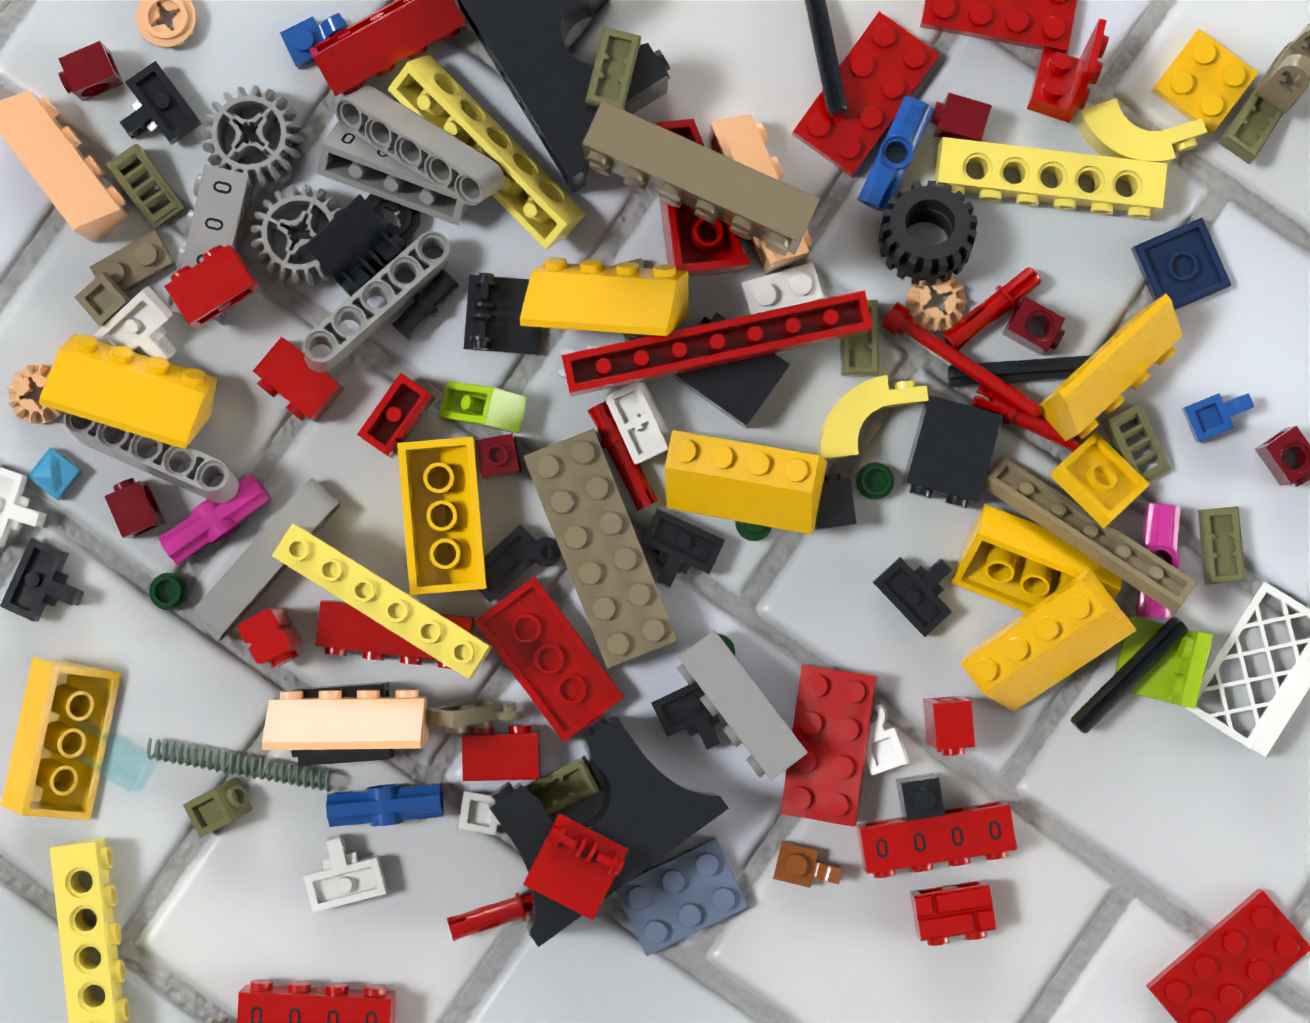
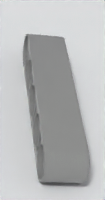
[335,86,505,206]
[303,231,450,373]
[64,413,239,503]
[190,478,341,642]

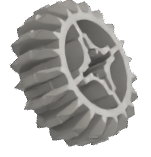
[201,85,304,188]
[251,184,344,286]

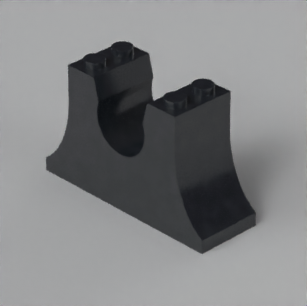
[456,0,670,193]
[488,715,729,947]

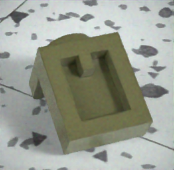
[183,777,252,838]

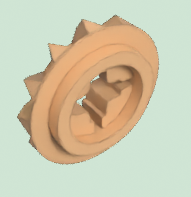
[136,0,198,49]
[906,275,967,332]
[7,364,62,424]

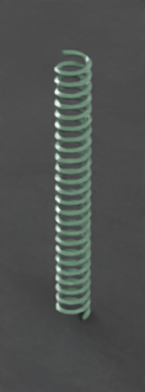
[147,738,331,792]

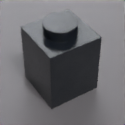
[815,473,857,530]
[896,773,945,821]

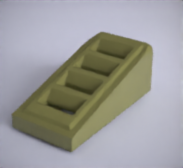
[107,144,186,230]
[1101,403,1171,482]

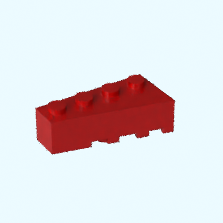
[656,119,750,278]

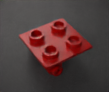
[523,814,629,920]

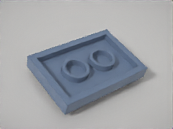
[616,837,748,956]

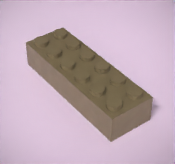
[582,101,820,256]
[523,428,678,669]

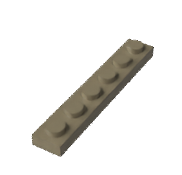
[984,457,1198,614]

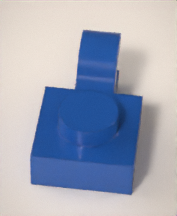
[280,13,348,69]
[1182,393,1255,443]

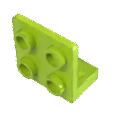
[1114,616,1213,709]

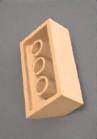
[0,90,129,243]
[709,114,812,275]
[262,689,429,750]

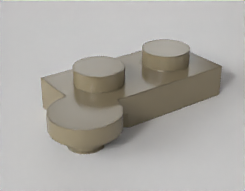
[90,230,176,292]
[426,699,524,733]

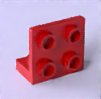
[1027,18,1109,123]

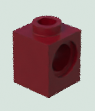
[58,41,124,101]
[930,92,992,142]
[1002,297,1066,355]
[1255,425,1310,487]
[475,433,522,480]
[104,478,166,539]

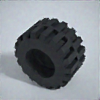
[878,180,978,286]

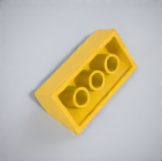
[520,258,689,336]
[1039,294,1183,441]
[39,334,218,449]
[665,430,827,535]
[397,436,487,595]
[951,504,1122,612]
[960,568,1136,712]
[1,657,122,820]

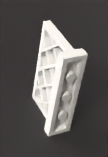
[1183,582,1310,758]

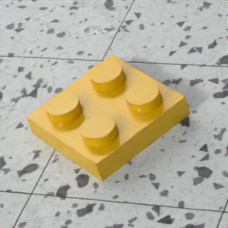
[1151,29,1258,135]
[1049,432,1150,529]

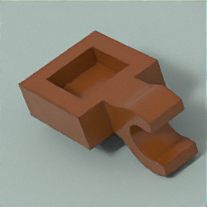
[773,841,842,888]

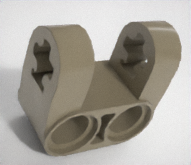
[1254,23,1310,114]

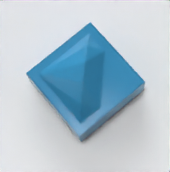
[27,447,83,500]

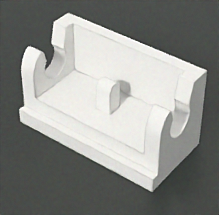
[604,381,671,465]

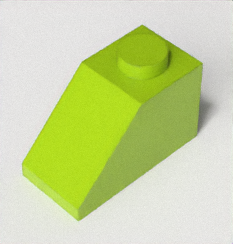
[438,381,527,434]

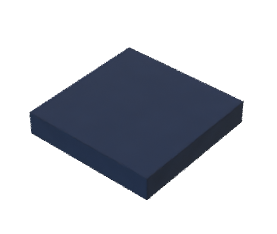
[1131,217,1232,310]

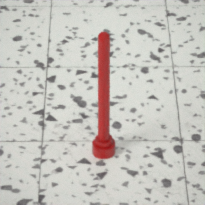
[881,302,1042,418]

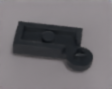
[478,524,561,603]

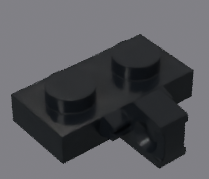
[120,61,202,145]
[641,509,725,588]
[0,537,84,622]
[872,556,952,637]
[651,682,720,750]

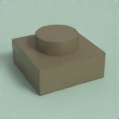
[74,272,131,326]

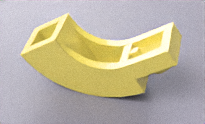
[1073,98,1207,164]
[818,375,928,460]

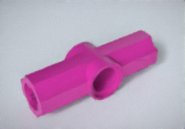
[158,473,272,565]
[1135,503,1181,619]

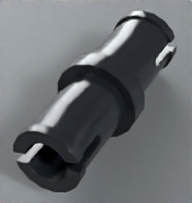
[392,270,460,341]

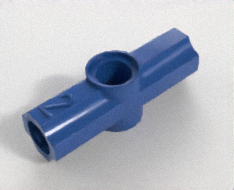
[857,96,935,212]
[326,783,444,827]

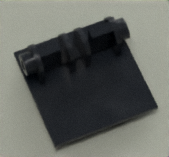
[304,194,407,297]
[463,273,540,355]

